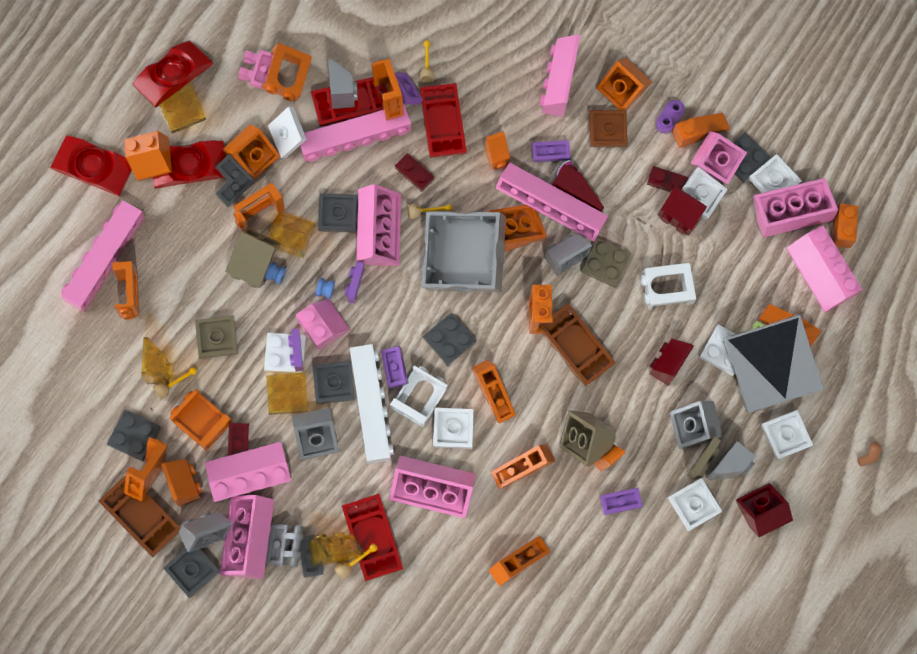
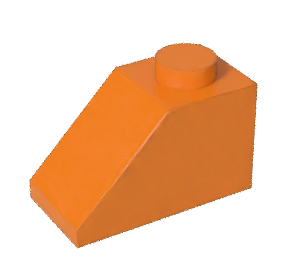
[484,131,510,170]

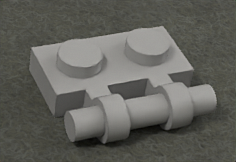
[266,524,304,567]

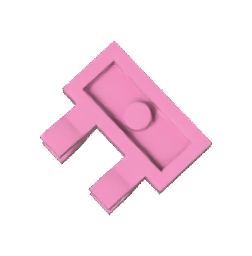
[238,50,273,90]

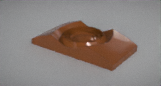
[538,303,616,386]
[98,475,180,558]

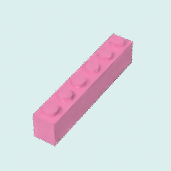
[300,104,411,162]
[496,163,608,242]
[61,200,145,312]

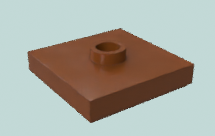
[589,110,628,147]

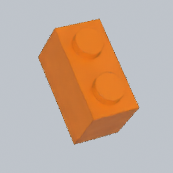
[832,203,858,248]

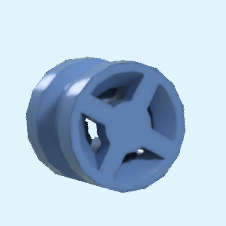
[265,262,287,285]
[316,277,335,299]

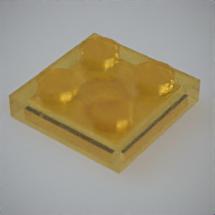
[159,86,206,134]
[266,373,308,415]

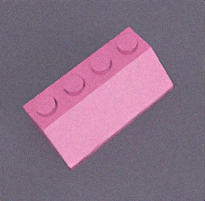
[540,35,581,117]
[754,178,838,238]
[356,184,401,266]
[786,226,862,313]
[205,442,292,502]
[389,455,476,518]
[219,495,274,579]

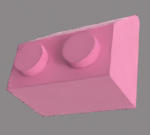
[691,132,747,185]
[296,299,350,351]

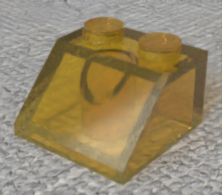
[267,212,316,258]
[141,337,174,385]
[308,532,364,566]

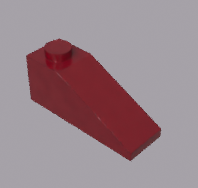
[552,164,604,212]

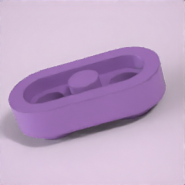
[656,100,685,134]

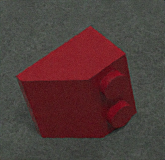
[658,186,707,236]
[649,338,694,386]
[736,483,793,537]

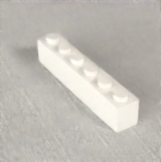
[350,344,394,465]

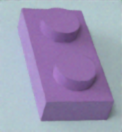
[395,73,423,105]
[531,140,571,163]
[345,261,364,304]
[288,329,303,372]
[381,346,408,389]
[600,488,643,516]

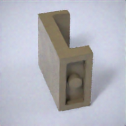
[225,227,281,288]

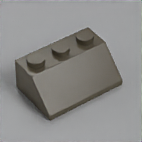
[560,410,616,466]

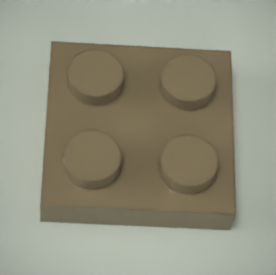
[581,238,631,288]
[195,315,238,359]
[687,436,721,479]

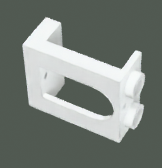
[640,263,696,310]
[390,365,448,428]

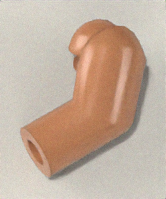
[857,442,882,467]

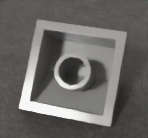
[328,59,358,109]
[544,233,592,276]
[670,401,723,449]
[292,408,339,460]
[707,441,756,480]
[178,512,232,553]

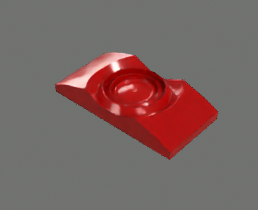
[132,40,213,108]
[311,77,387,127]
[420,83,467,158]
[50,135,132,197]
[153,140,226,189]
[342,494,403,582]

